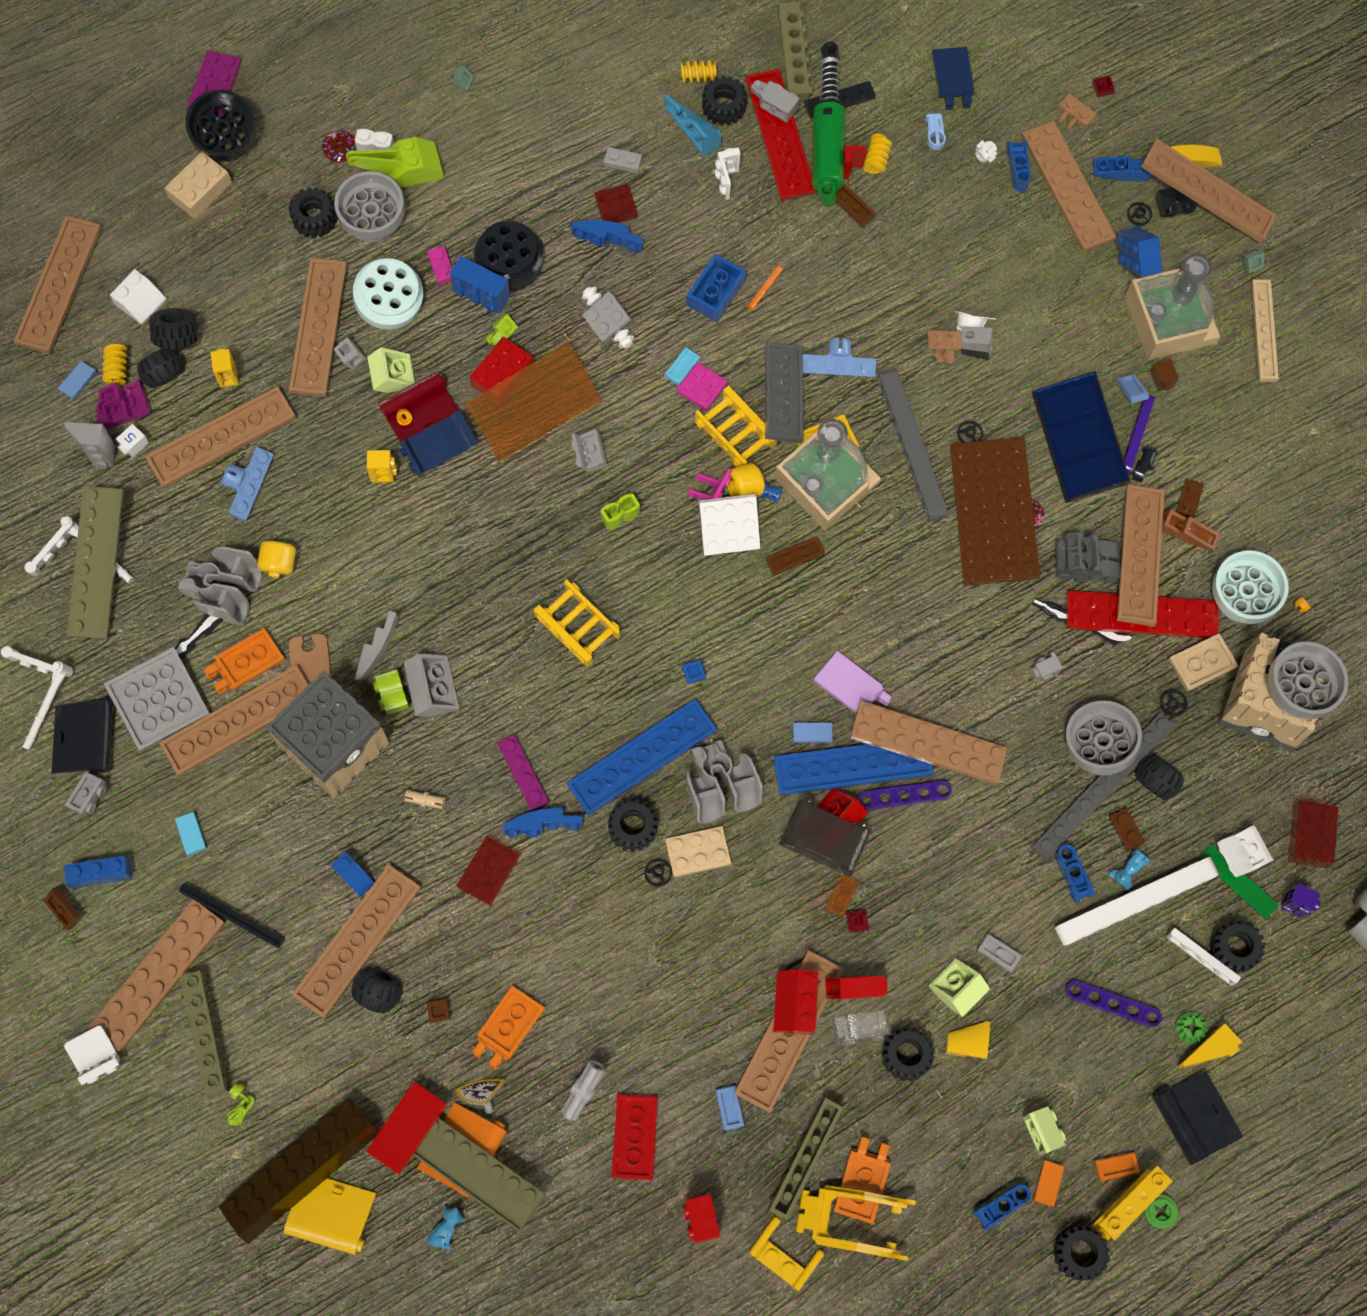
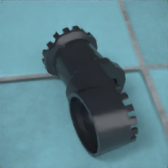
[1132,446,1159,483]

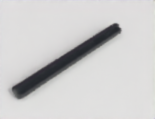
[179,883,284,948]

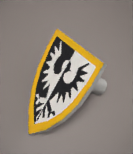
[455,1079,505,1114]

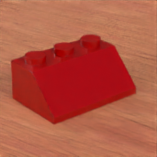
[796,789,868,857]
[773,970,819,1035]

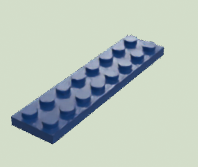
[566,699,717,817]
[773,744,934,796]

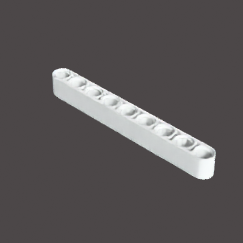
[1055,857,1220,946]

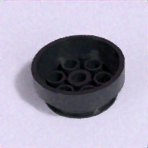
[185,90,256,160]
[474,220,544,291]

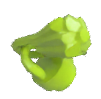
[227,1083,254,1126]

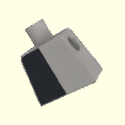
[960,326,993,361]

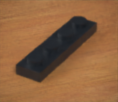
[804,81,876,119]

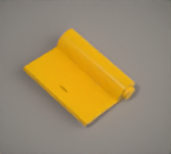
[284,1178,376,1255]

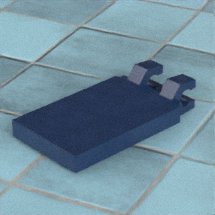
[932,47,975,110]

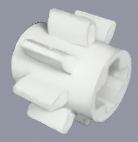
[975,140,997,163]

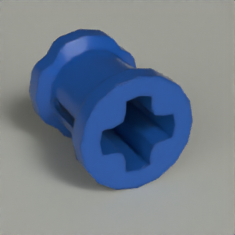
[760,482,783,504]

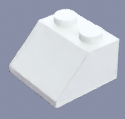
[110,269,167,325]

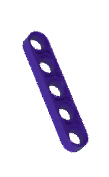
[1119,395,1155,475]
[858,781,952,811]
[1065,981,1162,1028]

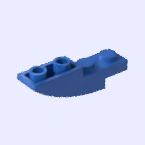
[1094,156,1156,182]
[571,220,643,253]
[503,808,583,838]

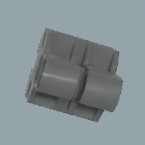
[1055,532,1120,583]

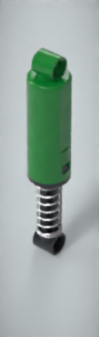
[811,42,845,206]

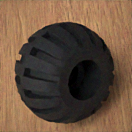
[137,348,184,388]
[1135,754,1184,800]
[351,967,401,1013]

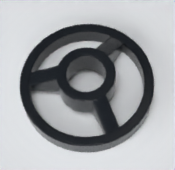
[1127,202,1152,226]
[957,421,983,443]
[1160,690,1188,717]
[644,859,672,887]

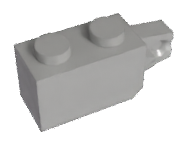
[751,80,800,123]

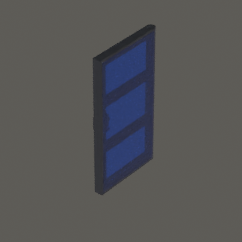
[1032,371,1131,503]

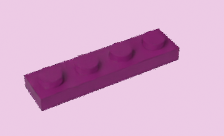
[497,735,549,812]

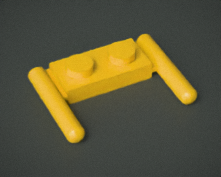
[748,1216,824,1291]

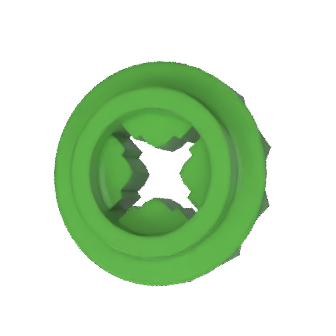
[1176,1012,1209,1045]
[1145,1195,1178,1229]

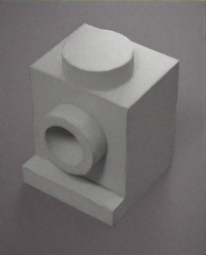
[334,337,367,370]
[1030,652,1063,683]

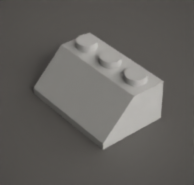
[64,422,116,469]
[404,654,459,717]

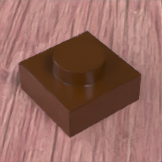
[426,999,450,1024]

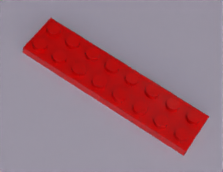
[745,69,816,201]
[1066,591,1219,639]

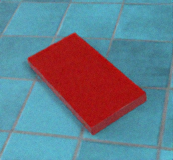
[366,1082,448,1175]
[612,1094,658,1181]

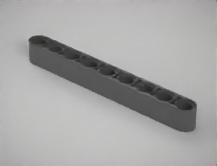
[877,369,947,521]

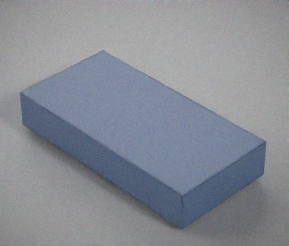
[58,361,97,400]
[1117,374,1149,403]
[793,723,832,743]
[715,1086,745,1131]

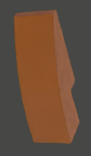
[1162,509,1220,551]

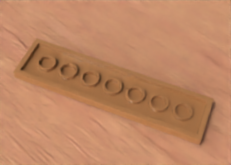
[1021,121,1116,253]
[1140,138,1276,243]
[14,216,102,354]
[289,258,347,397]
[145,386,296,489]
[1116,485,1165,627]
[159,665,308,777]
[850,701,1007,785]
[292,864,421,1019]
[88,900,226,1053]
[734,950,844,1114]

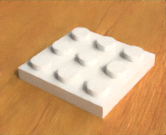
[699,494,760,556]

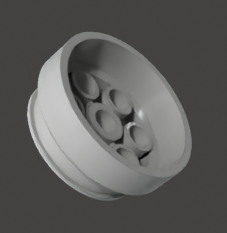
[334,171,405,242]
[1268,642,1348,719]
[1066,701,1142,775]

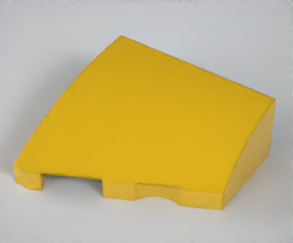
[945,1021,990,1059]

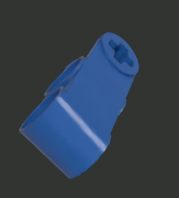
[1007,140,1031,192]
[1055,844,1095,903]
[973,1184,1031,1232]

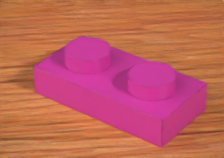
[427,246,452,285]

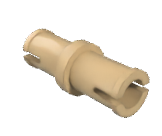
[404,790,446,810]

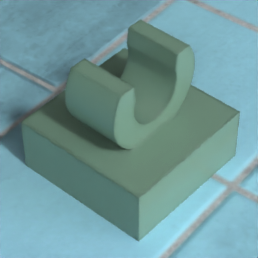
[450,65,474,91]
[1242,249,1264,274]

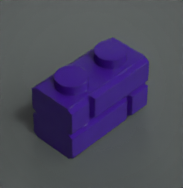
[1281,884,1321,918]

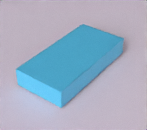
[664,347,701,386]
[175,812,207,856]

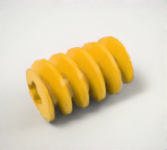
[680,59,716,84]
[863,133,892,174]
[102,344,128,385]

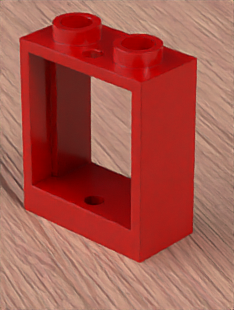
[825,975,888,999]

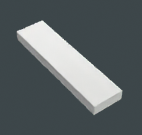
[1166,928,1241,986]

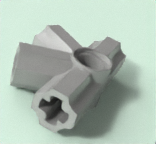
[561,1060,606,1121]

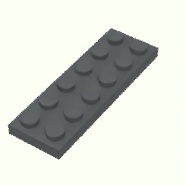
[765,342,803,443]

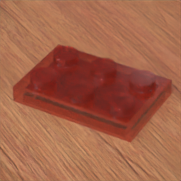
[456,836,521,907]

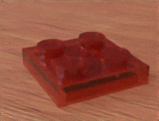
[594,184,638,223]

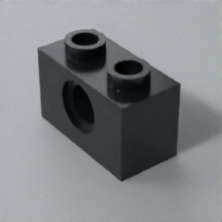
[1155,187,1198,218]

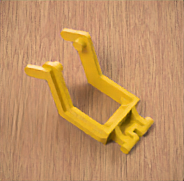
[796,1185,916,1261]

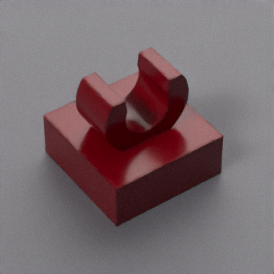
[1092,75,1115,98]
[846,910,869,933]

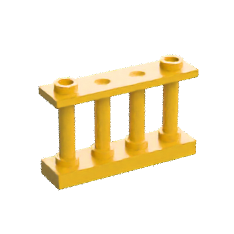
[695,386,778,467]
[534,580,620,667]
[1090,1166,1173,1241]

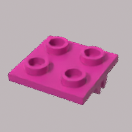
[687,468,732,500]

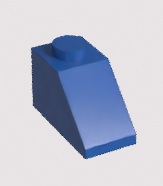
[331,852,374,897]

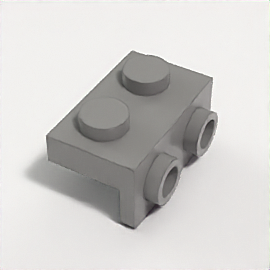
[571,429,607,472]
[65,771,107,818]

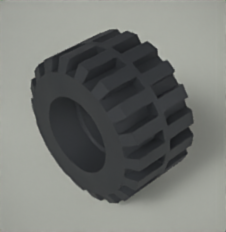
[702,76,747,126]
[289,187,337,238]
[149,308,198,350]
[608,799,657,852]
[1210,920,1266,974]
[881,1027,935,1081]
[1054,1226,1110,1281]

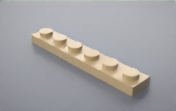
[1251,280,1279,382]

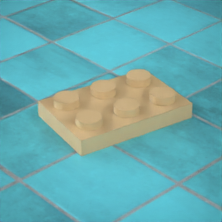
[1168,634,1238,692]
[665,826,731,878]

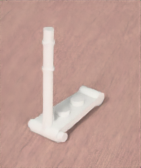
[25,516,133,583]
[1,646,73,750]

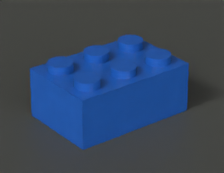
[1116,226,1162,278]
[686,254,746,322]
[449,256,510,314]

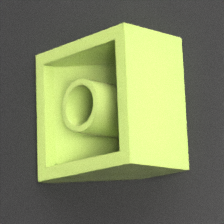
[367,347,415,393]
[929,959,990,1017]
[1023,1107,1066,1156]

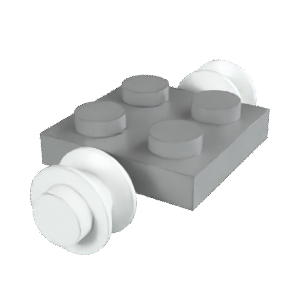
[582,287,634,349]

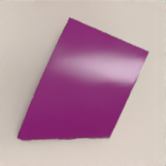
[96,379,152,429]

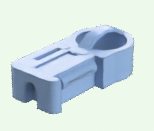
[925,113,946,150]

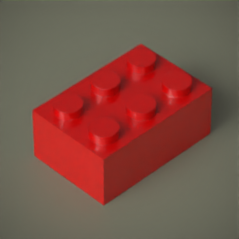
[469,337,534,406]
[682,1194,720,1245]

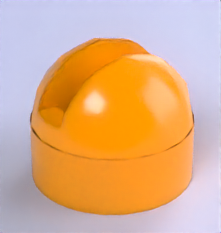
[396,409,412,425]
[1294,596,1311,613]

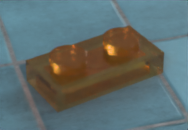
[825,874,859,919]

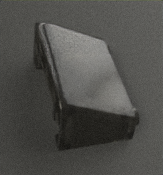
[779,797,872,876]

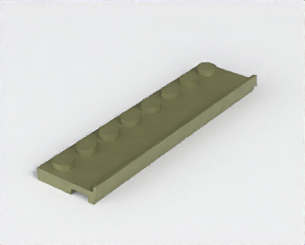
[67,486,124,640]
[414,1118,546,1232]

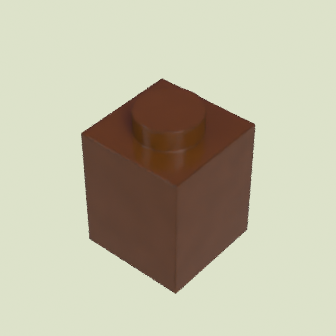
[1150,359,1179,391]

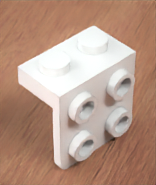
[714,148,740,200]
[1217,825,1273,877]
[65,1025,120,1085]

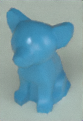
[1109,847,1151,891]
[425,1205,464,1250]

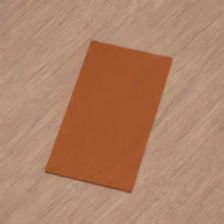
[465,342,602,462]

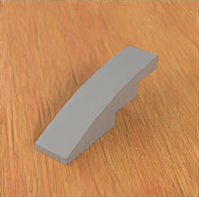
[355,611,398,686]

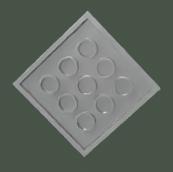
[104,647,210,752]

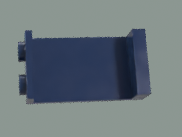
[398,410,478,476]

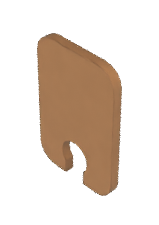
[289,634,331,685]

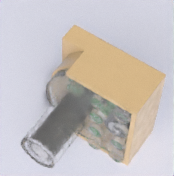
[1125,253,1220,360]
[774,418,881,531]

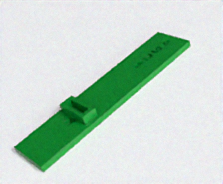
[1198,844,1279,920]

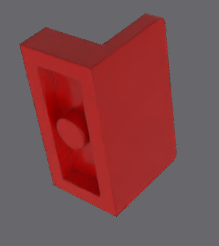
[844,145,867,180]

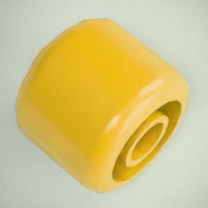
[727,463,765,498]
[257,541,296,578]

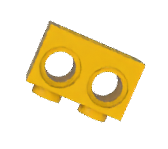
[210,349,239,388]
[367,450,397,482]

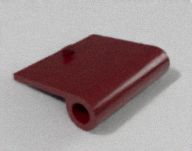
[377,372,458,441]

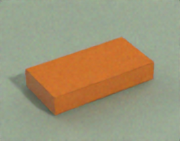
[1094,1152,1140,1182]
[1033,1160,1064,1207]

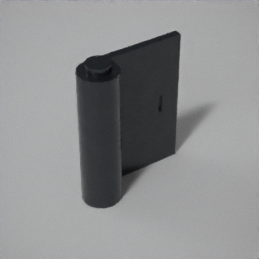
[51,698,113,774]
[1153,1071,1243,1166]

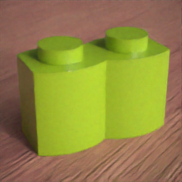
[600,494,640,530]
[373,669,409,715]

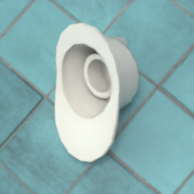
[954,311,997,333]

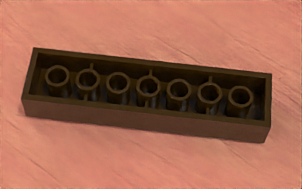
[218,1097,379,1244]

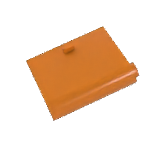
[417,1102,507,1199]

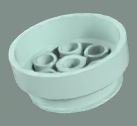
[353,258,423,330]
[1212,551,1289,624]

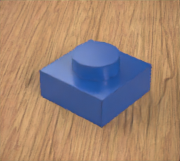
[682,660,706,685]

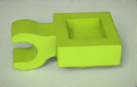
[485,313,518,345]

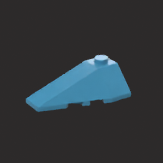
[664,94,722,157]

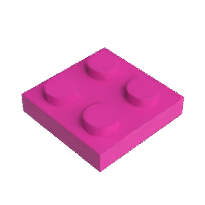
[676,362,728,412]

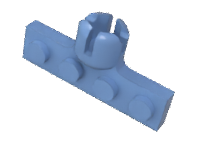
[803,338,876,378]
[221,447,274,522]

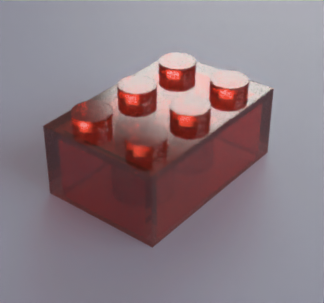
[1288,800,1339,869]

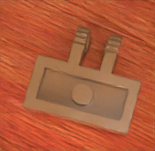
[1057,94,1097,131]
[927,329,962,364]

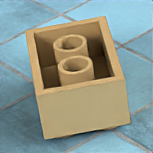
[165,152,232,219]

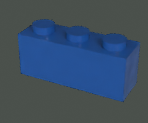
[64,856,132,889]

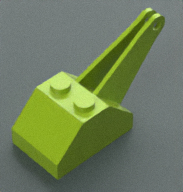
[346,137,444,188]

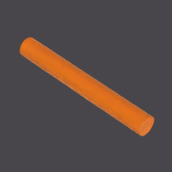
[747,266,783,311]

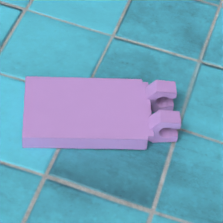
[813,651,892,714]

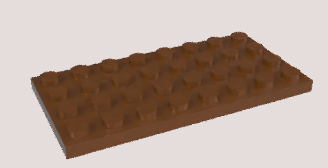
[950,437,1040,586]

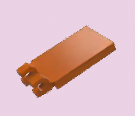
[203,628,285,695]
[472,986,545,1070]
[833,1137,891,1224]

